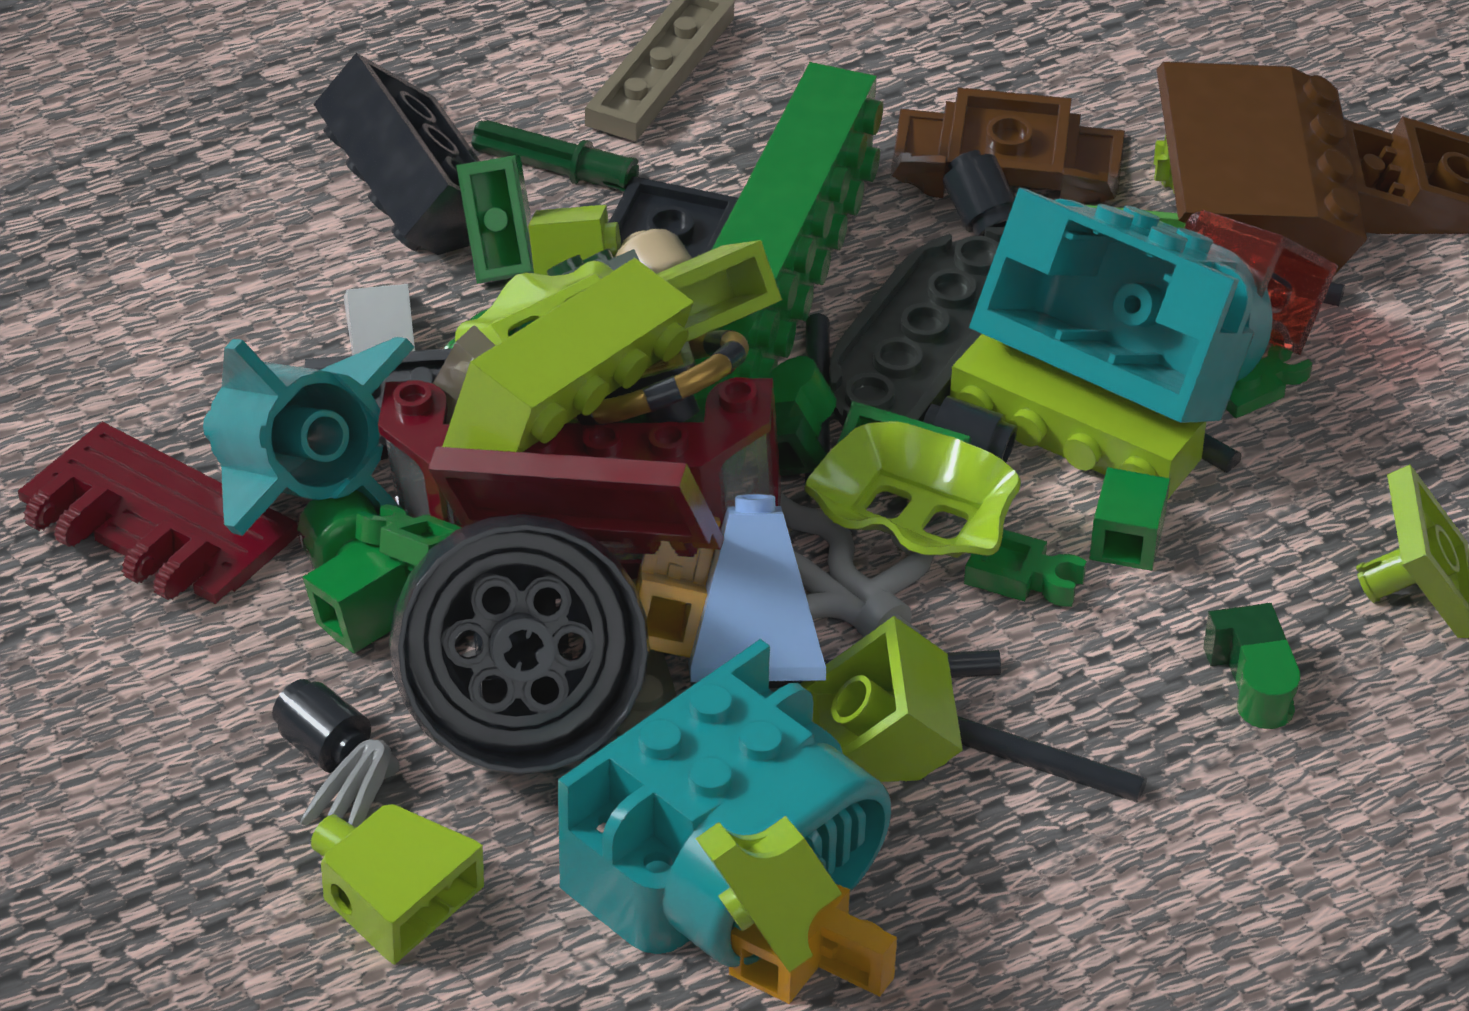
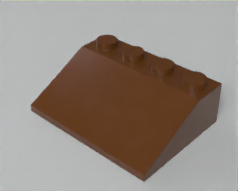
[1156,61,1367,281]

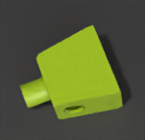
[311,804,484,965]

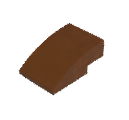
[1344,116,1469,234]

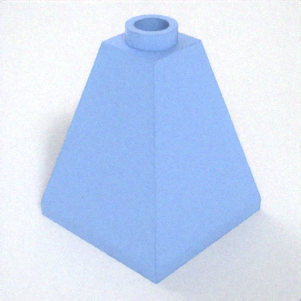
[688,494,826,682]

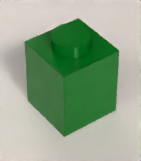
[1089,467,1170,571]
[302,541,411,654]

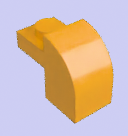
[635,517,721,658]
[729,884,897,1004]

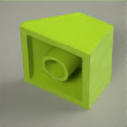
[799,616,963,782]

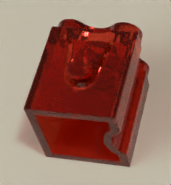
[1184,210,1338,356]

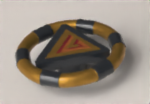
[574,330,749,425]

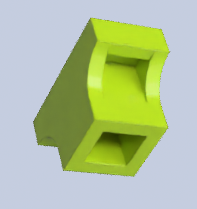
[695,816,842,972]

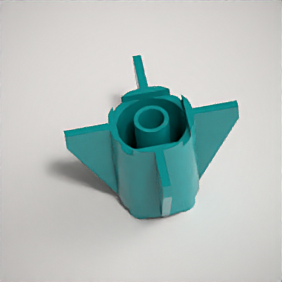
[203,337,414,536]

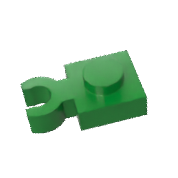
[1226,341,1313,419]
[355,504,462,571]
[964,529,1087,607]

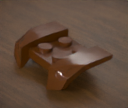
[891,87,1125,205]

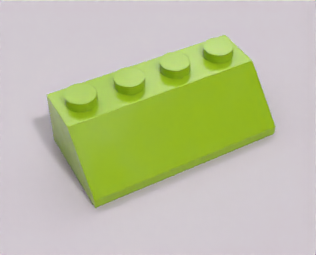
[443,258,694,452]

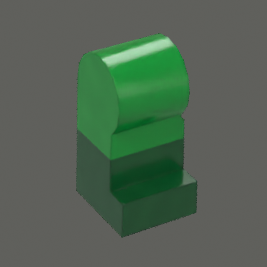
[746,356,837,476]
[1203,602,1300,729]

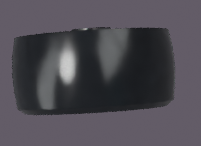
[389,514,650,775]

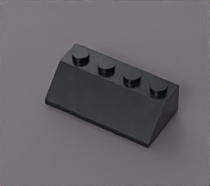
[313,53,480,255]

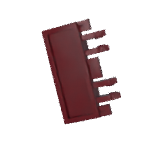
[18,421,298,604]
[428,447,724,557]

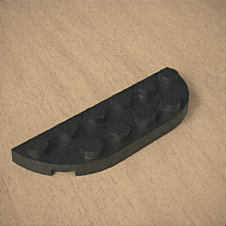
[829,227,1005,426]

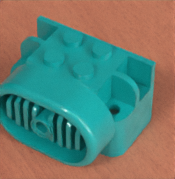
[969,188,1273,423]
[558,639,891,967]

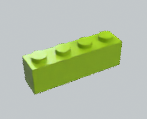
[950,334,1206,499]

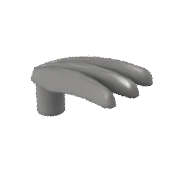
[301,739,400,827]

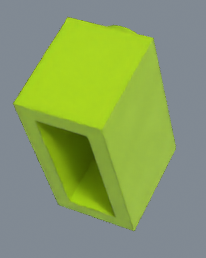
[657,240,782,342]

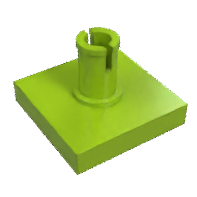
[1356,464,1469,638]

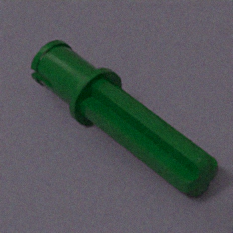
[471,120,639,193]

